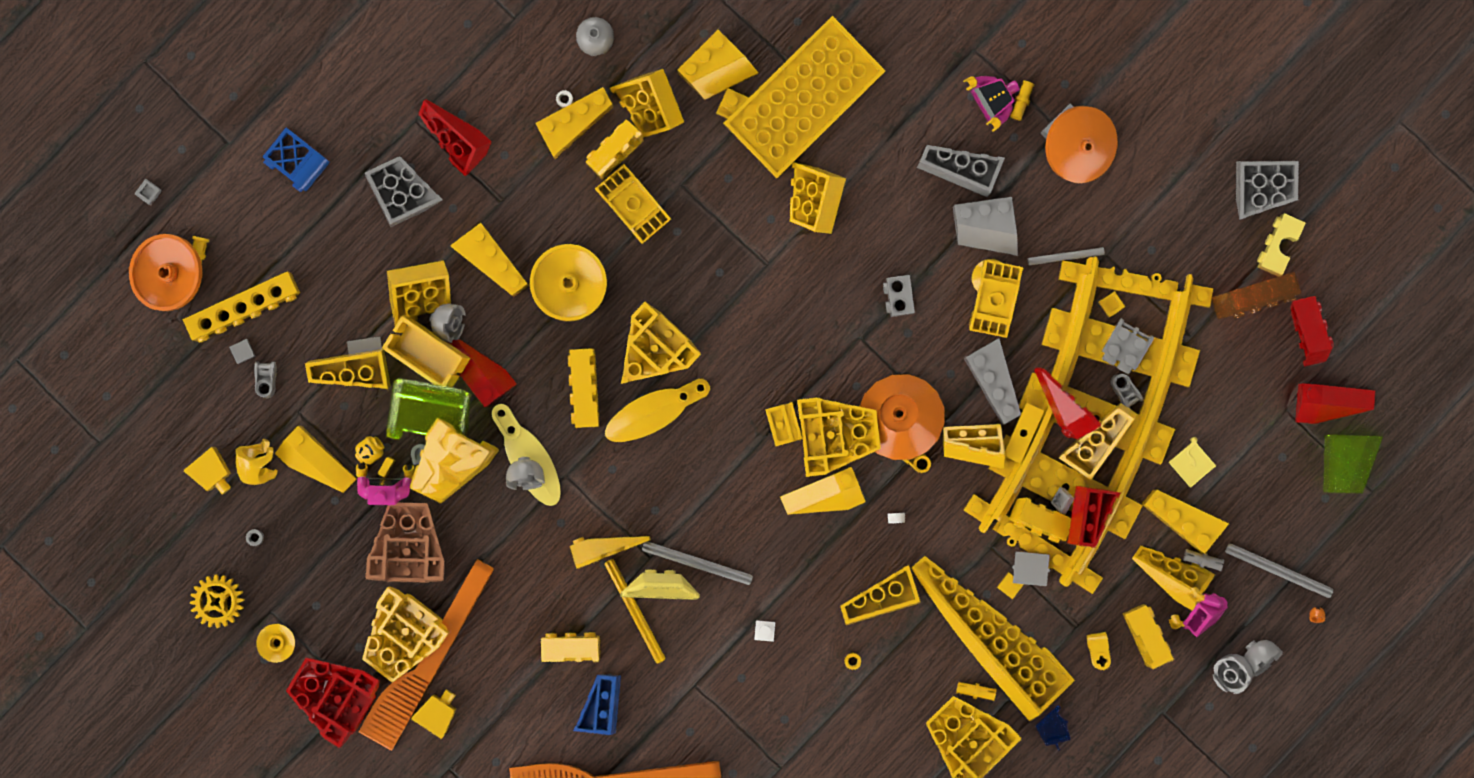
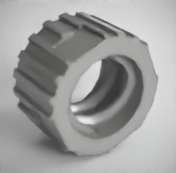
[246,529,264,546]

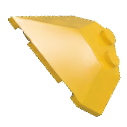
[621,301,701,384]

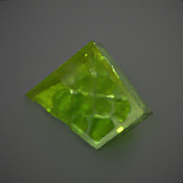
[1324,435,1383,493]

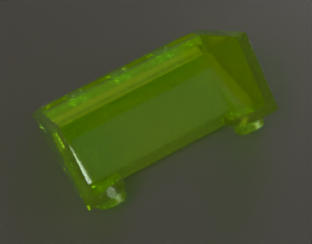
[386,379,470,439]

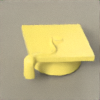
[1169,437,1216,488]

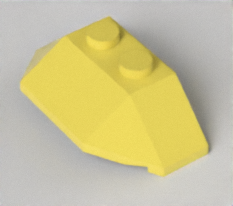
[620,570,699,600]

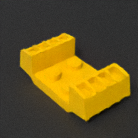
[595,164,671,244]
[969,260,1023,338]

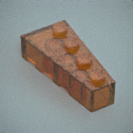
[1211,272,1301,319]

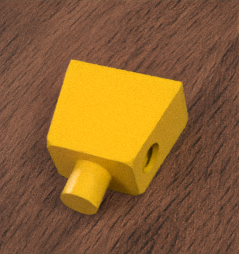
[183,447,231,495]
[411,689,456,739]

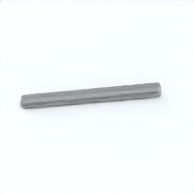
[642,541,753,585]
[1225,544,1333,598]

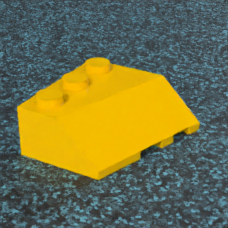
[677,30,758,100]
[610,69,684,137]
[586,119,644,180]
[790,162,846,234]
[387,261,451,326]

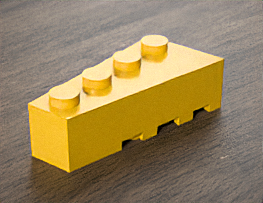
[568,349,599,428]
[840,565,920,625]

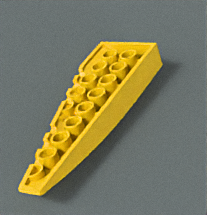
[911,556,1075,721]

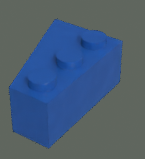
[573,673,621,735]

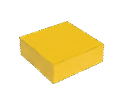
[1098,291,1125,318]
[378,457,396,477]
[997,572,1024,599]

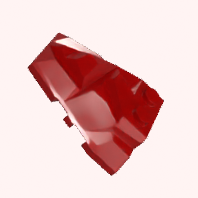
[286,658,380,748]

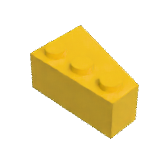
[1009,498,1071,543]
[1123,604,1174,669]
[541,632,601,662]

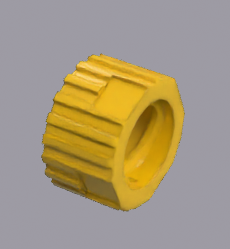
[844,652,862,670]

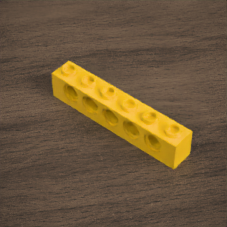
[182,271,300,343]

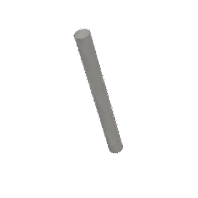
[1028,247,1105,265]

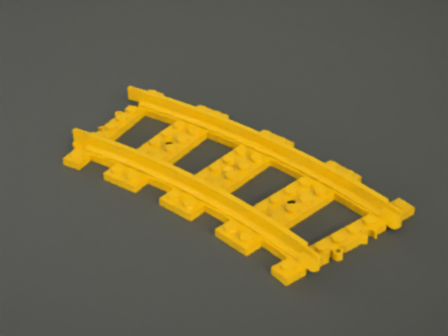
[963,256,1213,594]

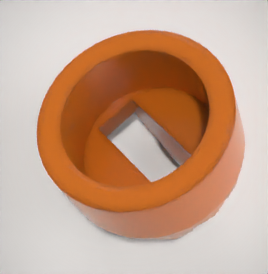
[1309,607,1325,623]

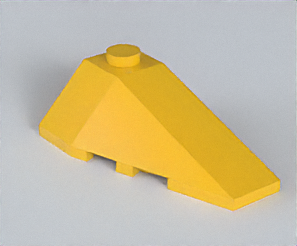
[275,426,357,493]
[570,536,651,568]

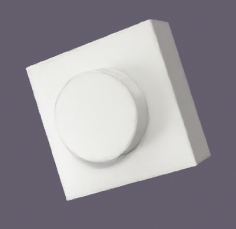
[754,620,775,642]

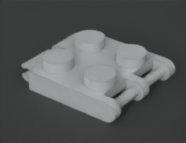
[1102,318,1154,374]

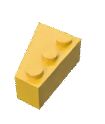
[942,424,1005,469]

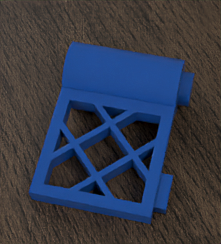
[263,127,330,192]

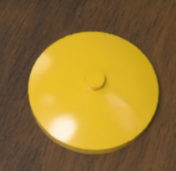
[530,244,607,321]

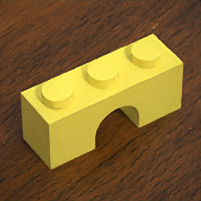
[1257,213,1305,277]

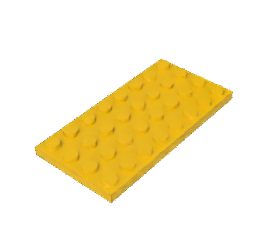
[723,16,885,178]

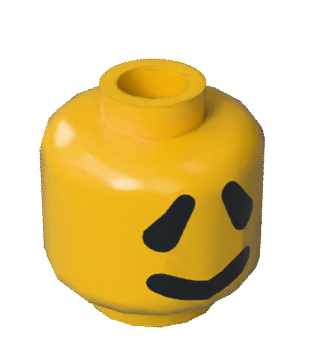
[355,436,384,465]

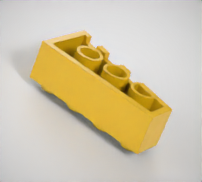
[536,87,613,159]
[450,223,529,297]
[305,349,391,389]
[1059,403,1137,480]
[1141,489,1229,554]

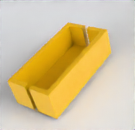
[382,316,471,391]

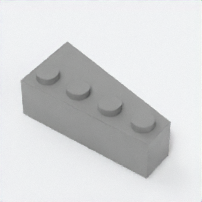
[917,145,1005,197]
[964,339,1021,425]

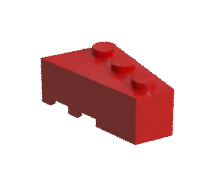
[1290,296,1334,367]
[1068,486,1121,548]

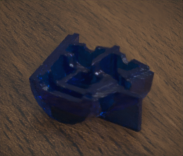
[1035,704,1071,751]

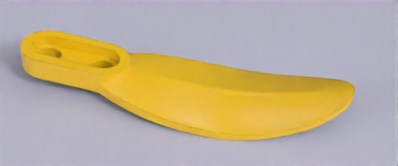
[605,379,710,442]

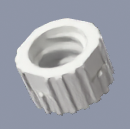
[556,90,573,108]
[888,513,905,523]

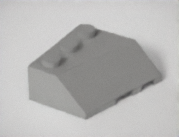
[365,156,443,227]
[1236,161,1299,220]
[953,197,1018,256]

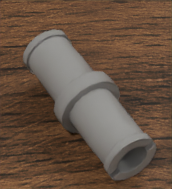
[1183,549,1224,571]

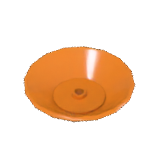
[859,374,945,460]

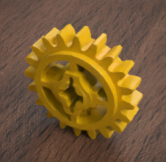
[190,575,245,628]

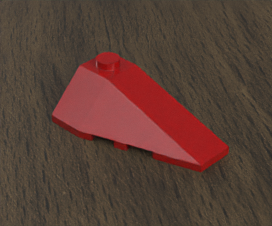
[419,99,492,176]
[448,339,517,408]
[1034,367,1102,439]
[1295,383,1375,424]

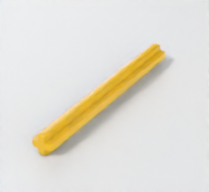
[605,559,665,664]

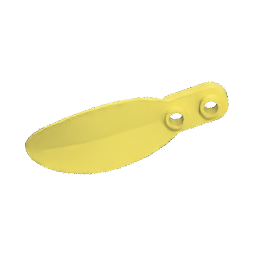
[492,404,560,506]

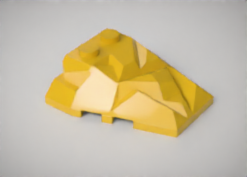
[797,398,881,477]
[410,418,499,503]
[362,586,449,682]
[926,696,1022,778]

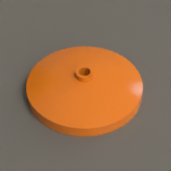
[1046,106,1117,183]
[129,234,202,311]

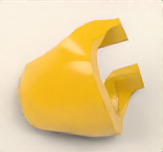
[236,439,277,485]

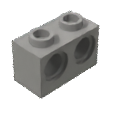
[883,275,915,317]

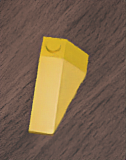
[780,467,865,514]
[1132,546,1215,611]

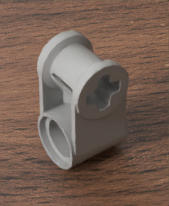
[254,362,277,399]
[1110,374,1144,409]

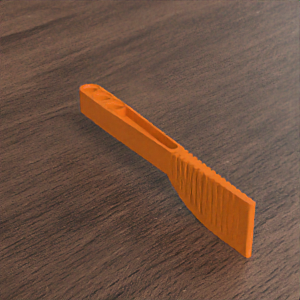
[359,559,494,751]
[509,761,721,778]

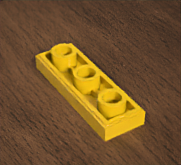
[1004,403,1044,463]

